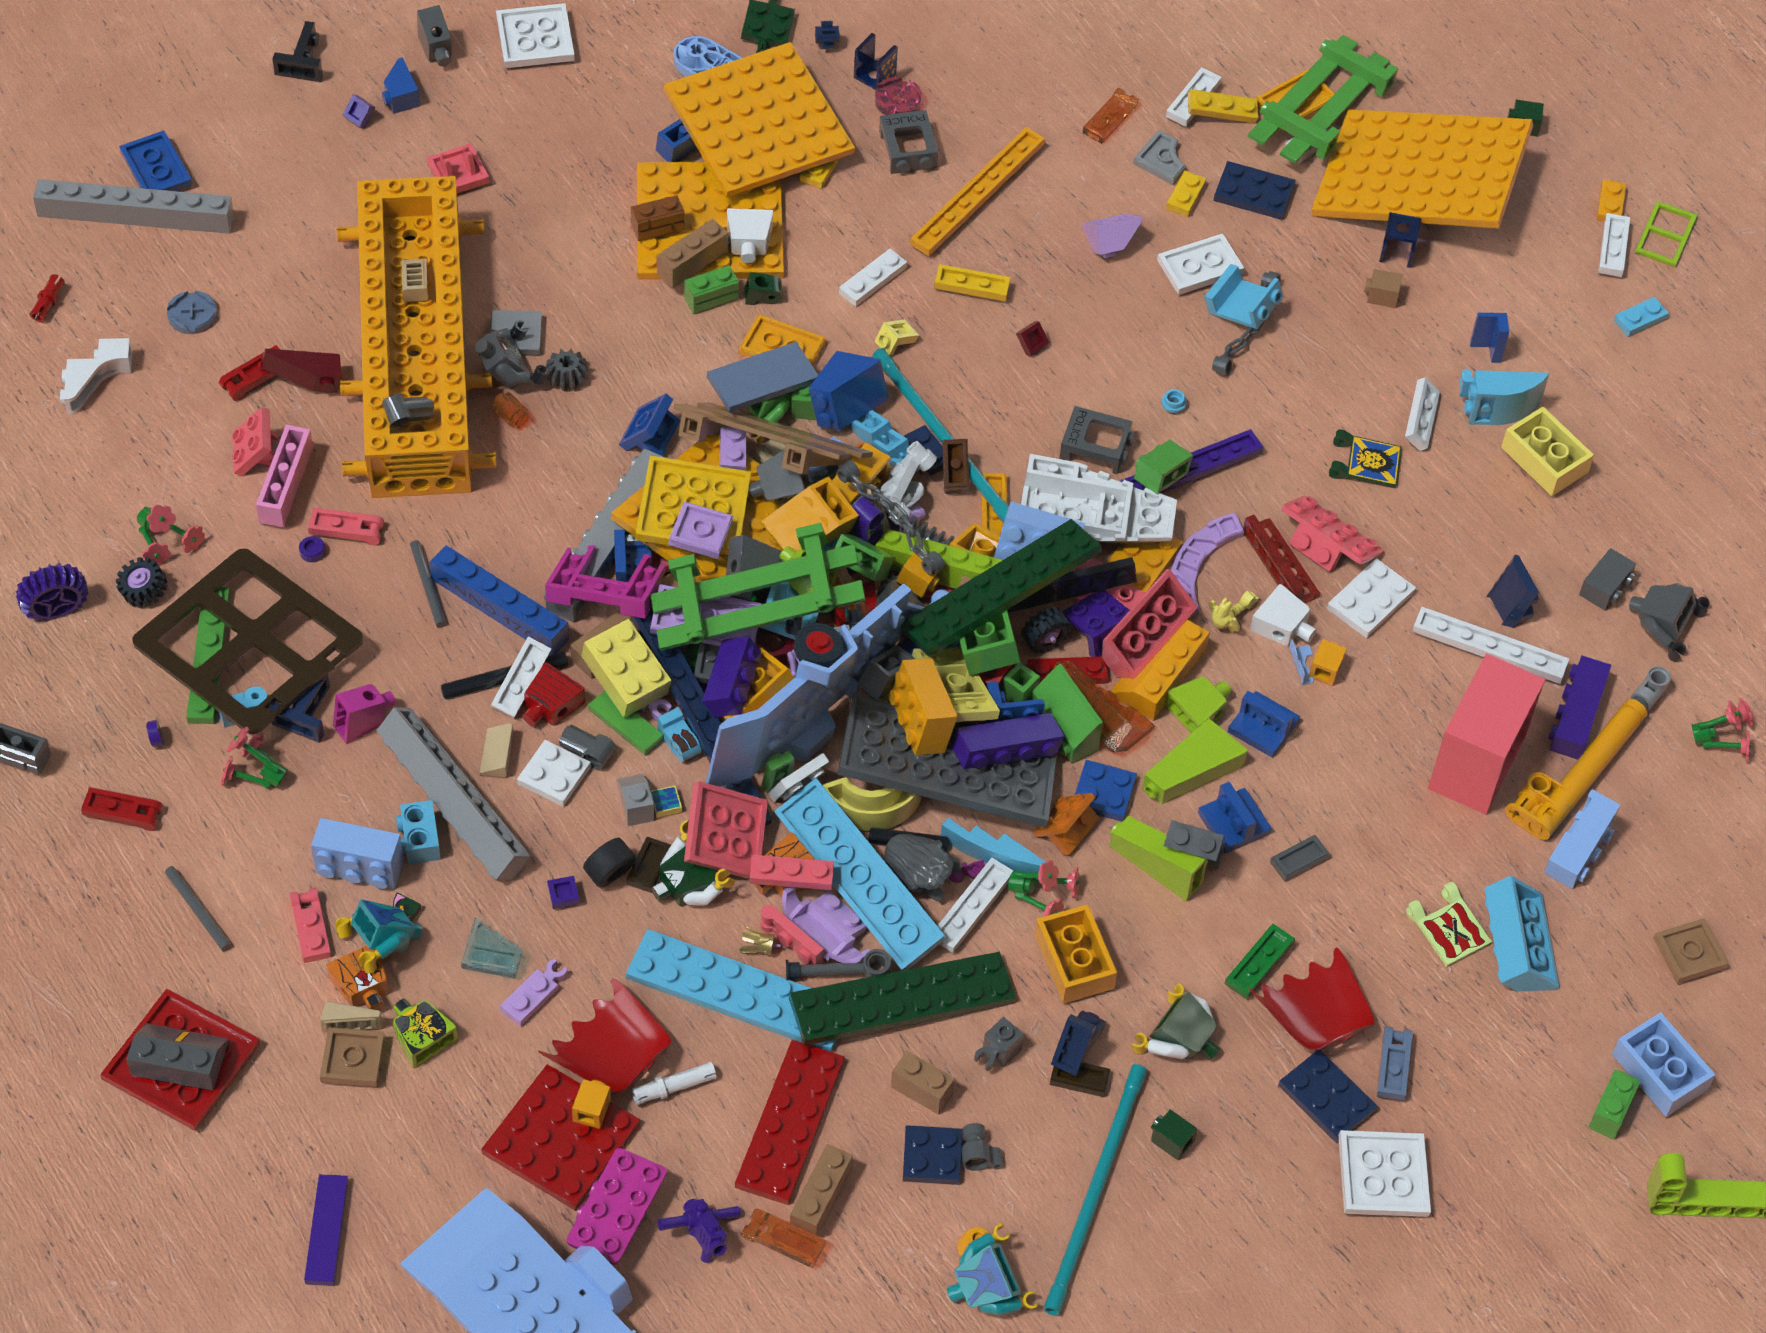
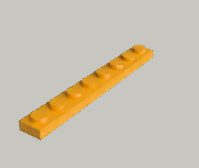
[910,127,1045,256]

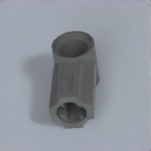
[382,394,434,427]
[559,724,616,770]

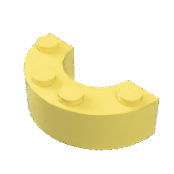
[822,777,922,831]

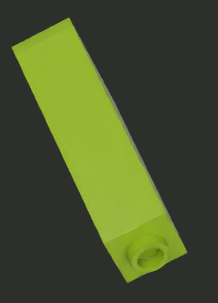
[1142,718,1248,804]
[1110,815,1208,901]

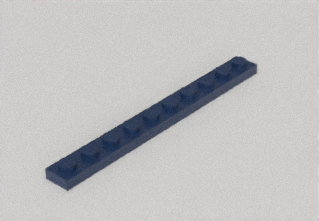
[631,606,773,826]

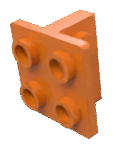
[1033,793,1099,855]

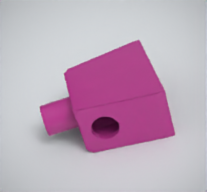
[333,684,396,744]

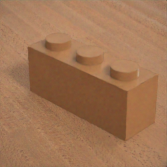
[657,219,729,288]
[790,1144,853,1241]

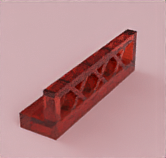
[1243,514,1320,604]

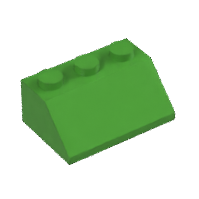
[1031,664,1103,763]

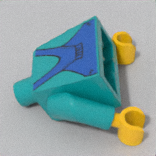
[335,899,422,973]
[947,1223,1039,1315]

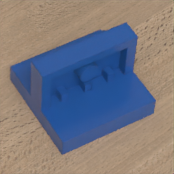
[619,393,681,456]
[614,529,652,582]
[1227,691,1300,758]
[1198,781,1272,854]

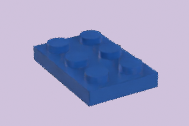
[119,130,193,191]

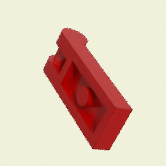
[219,345,280,401]
[81,787,163,831]

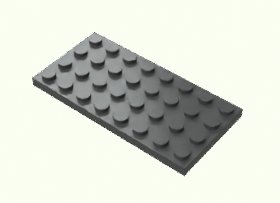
[837,692,1057,828]

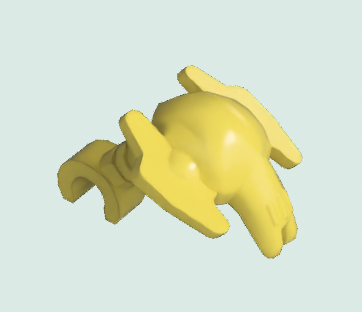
[1209,591,1260,633]

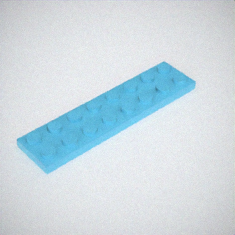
[774,778,947,970]
[626,929,837,1052]

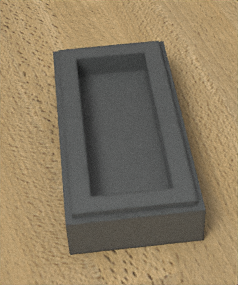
[1270,835,1330,882]

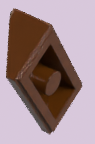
[942,439,969,493]

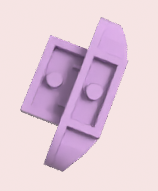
[782,887,870,963]

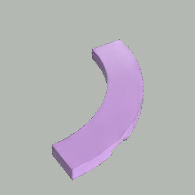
[1171,512,1244,617]

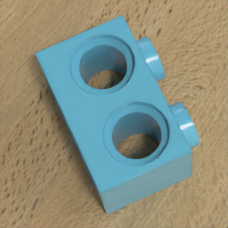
[396,800,441,864]

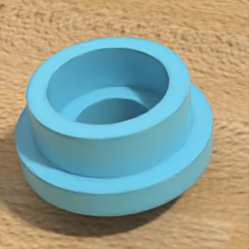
[1161,389,1187,413]

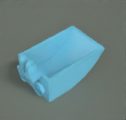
[1459,369,1550,425]

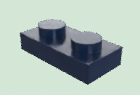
[904,425,943,475]

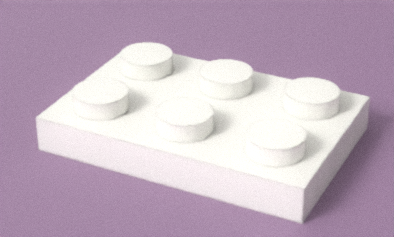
[1157,233,1244,295]
[1327,558,1416,639]

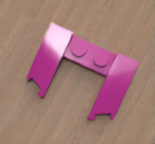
[545,545,666,619]

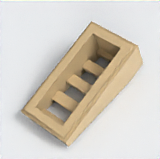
[401,259,429,302]
[320,1001,383,1032]

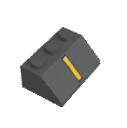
[126,1023,229,1091]

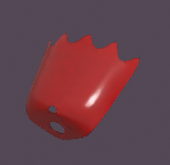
[1247,947,1375,1051]
[538,978,671,1092]

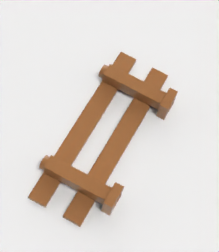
[673,402,873,474]

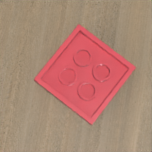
[684,781,768,879]

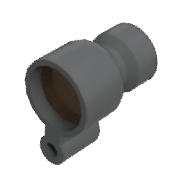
[961,1123,1003,1171]

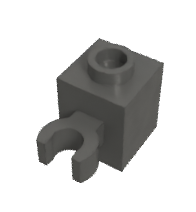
[974,1016,1024,1071]

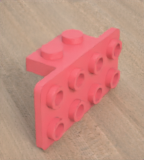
[1281,496,1383,572]

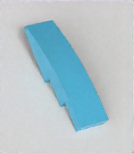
[848,410,920,473]
[941,818,1046,872]

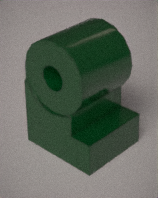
[744,272,782,305]

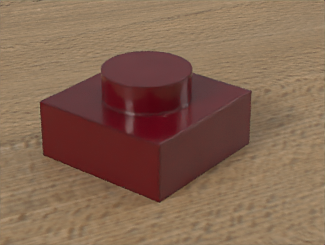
[1016,321,1049,355]

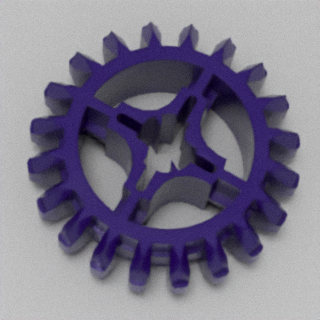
[16,563,89,622]

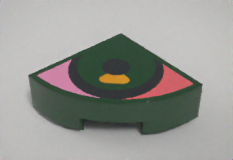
[393,892,421,922]

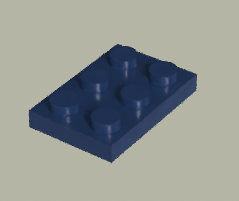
[1213,161,1296,220]
[1278,1050,1378,1144]

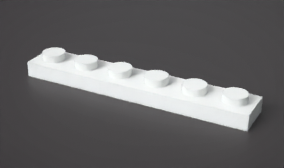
[1412,607,1569,684]

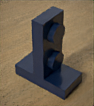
[269,675,330,743]
[1051,1010,1107,1076]

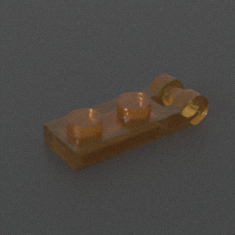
[1082,87,1139,144]
[741,1208,826,1268]

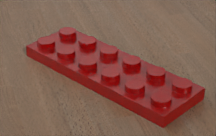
[735,1040,844,1205]

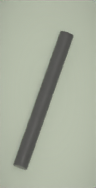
[410,540,446,628]
[165,866,231,951]

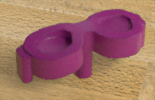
[948,860,985,883]

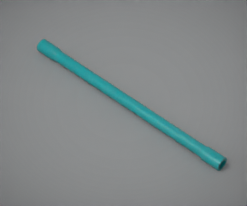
[872,348,1009,524]
[1043,1064,1147,1316]

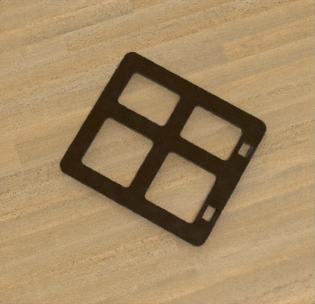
[132,548,364,735]

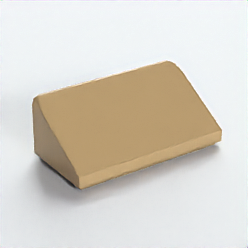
[480,723,514,778]

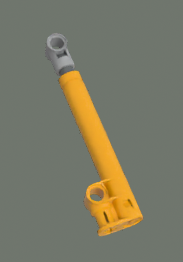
[1505,666,1671,840]

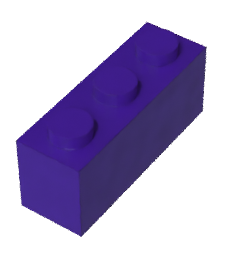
[702,636,762,718]

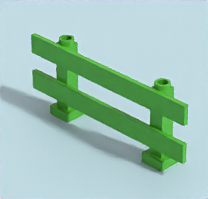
[1247,35,1398,164]
[651,523,866,651]

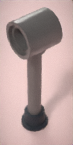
[786,949,891,980]

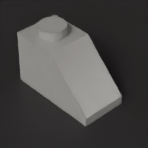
[616,774,654,826]

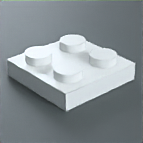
[517,740,591,807]
[768,753,829,802]

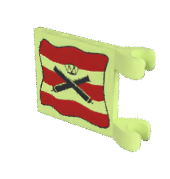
[1406,882,1492,967]

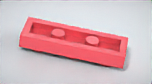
[750,855,834,890]

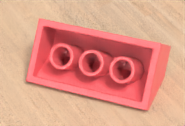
[1102,569,1198,679]

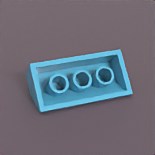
[1485,875,1560,992]

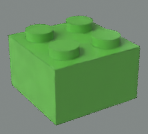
[959,610,1020,676]

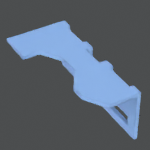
[1289,639,1314,685]

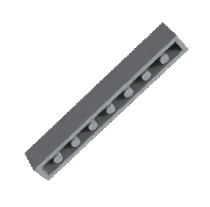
[33,179,234,234]
[544,449,666,623]
[376,707,531,880]

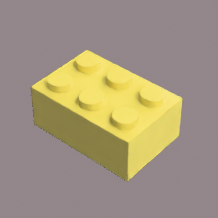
[1501,407,1594,496]
[581,619,672,718]

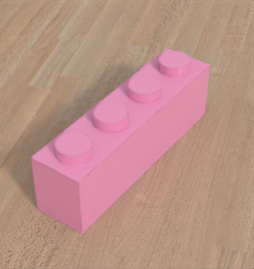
[256,425,313,528]

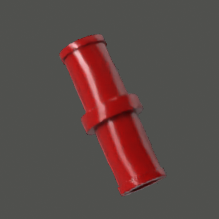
[29,274,65,322]

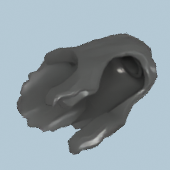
[884,834,962,901]

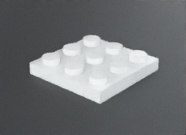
[496,3,575,68]
[1338,1130,1431,1217]

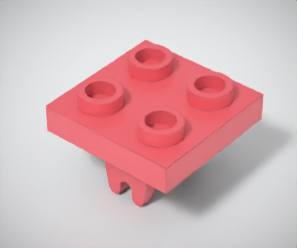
[427,143,490,193]
[232,407,278,476]

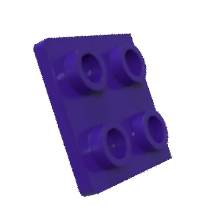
[1062,590,1130,657]

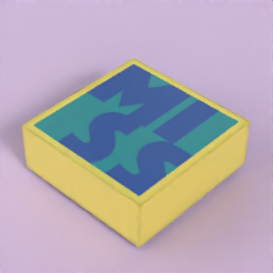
[650,785,682,818]

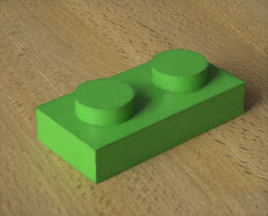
[762,750,795,793]

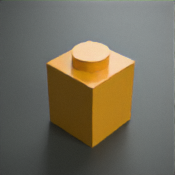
[896,552,940,598]
[1308,639,1347,686]
[572,1079,611,1129]

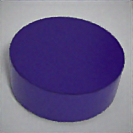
[299,536,326,563]
[146,719,164,747]

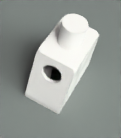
[727,208,773,263]
[1250,584,1317,646]

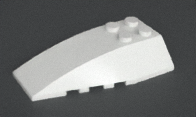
[1021,454,1177,543]

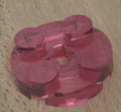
[875,77,922,115]

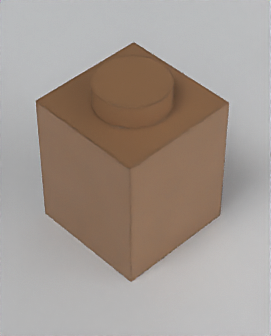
[1364,269,1403,308]

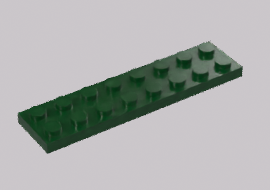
[900,519,1102,657]
[789,951,1016,1046]

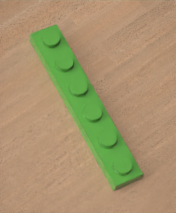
[186,587,230,724]

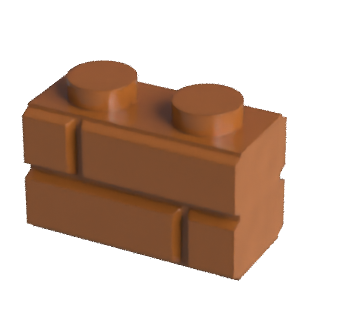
[631,195,685,241]

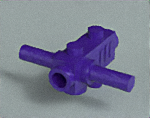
[658,1199,741,1263]

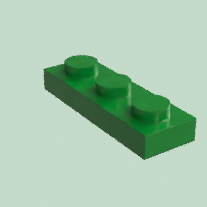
[1224,923,1295,999]

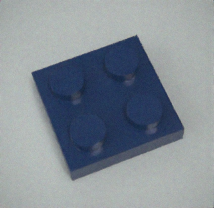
[903,1125,962,1185]

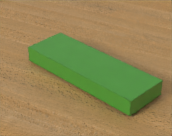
[588,690,664,755]

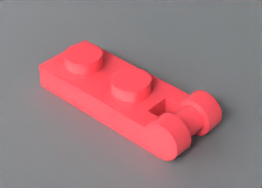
[308,508,385,545]
[289,887,331,963]
[760,905,824,964]

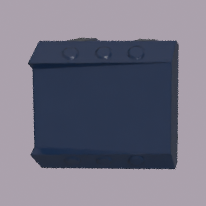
[1486,555,1539,628]

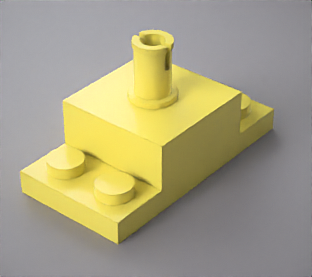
[912,646,1000,722]

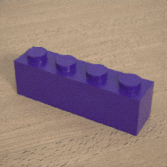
[1548,655,1611,760]
[951,713,1064,770]

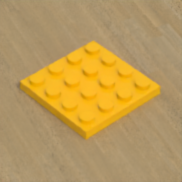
[635,456,751,555]

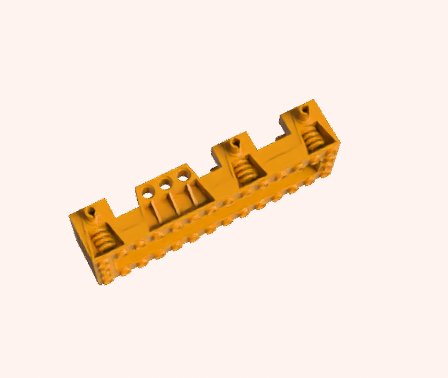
[336,176,497,498]

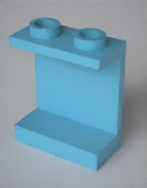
[1204,264,1283,329]

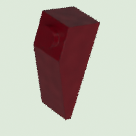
[261,348,342,393]

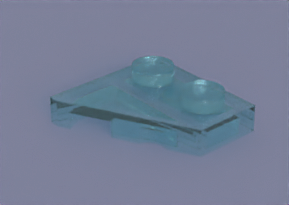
[461,918,522,979]

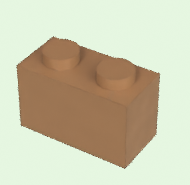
[891,1051,955,1114]

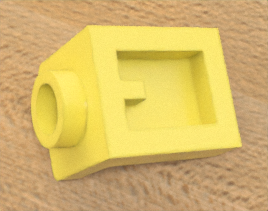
[875,319,919,356]

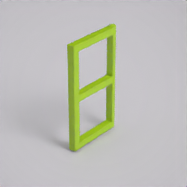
[1635,201,1697,267]

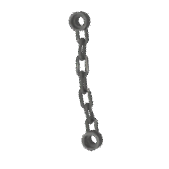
[1212,271,1281,377]
[837,460,945,575]

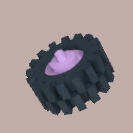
[116,557,168,608]
[1021,607,1072,654]

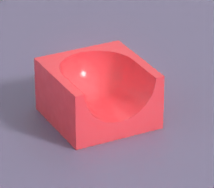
[1428,653,1545,815]

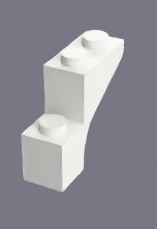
[60,338,133,414]

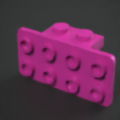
[567,1148,667,1265]

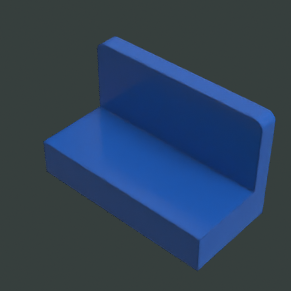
[1470,312,1509,363]

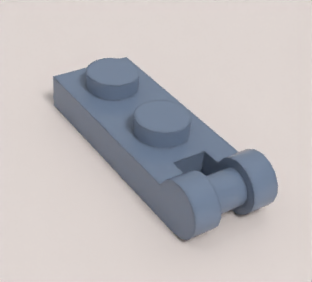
[1377,1026,1413,1101]

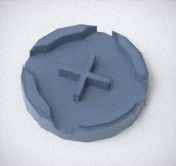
[167,291,217,334]

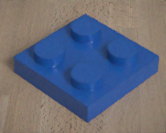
[1075,760,1137,822]

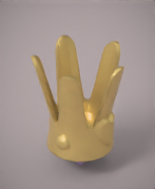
[739,925,781,955]

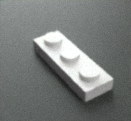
[1166,67,1222,127]
[1598,213,1630,277]
[839,249,907,307]
[1405,377,1440,451]
[490,636,551,719]

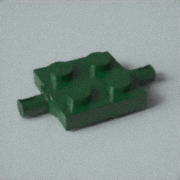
[741,0,795,53]

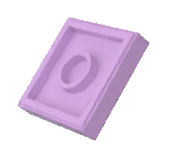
[668,502,734,559]

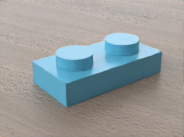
[1614,297,1669,337]

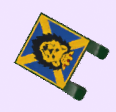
[1329,429,1401,488]

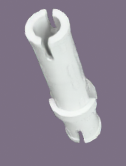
[631,1062,716,1105]

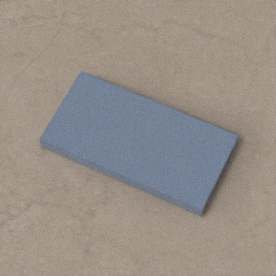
[707,342,818,413]

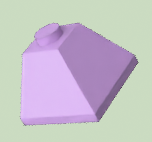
[1082,213,1142,258]

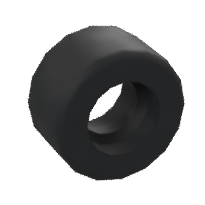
[583,837,636,888]

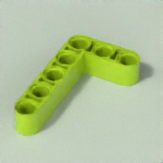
[1647,1153,1766,1219]

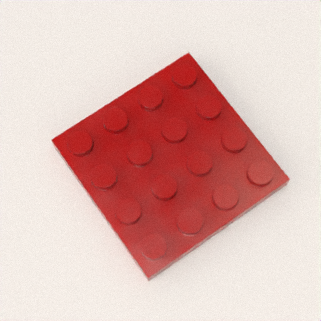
[100,988,260,1131]
[481,1064,640,1211]

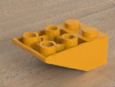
[761,476,859,552]

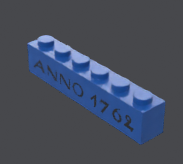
[430,545,569,655]

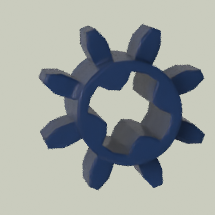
[815,21,839,49]

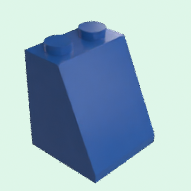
[809,351,889,431]

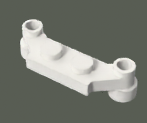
[881,441,937,525]

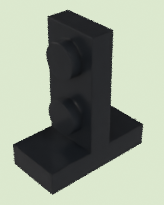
[272,21,323,82]

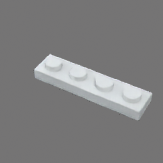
[937,858,1013,953]

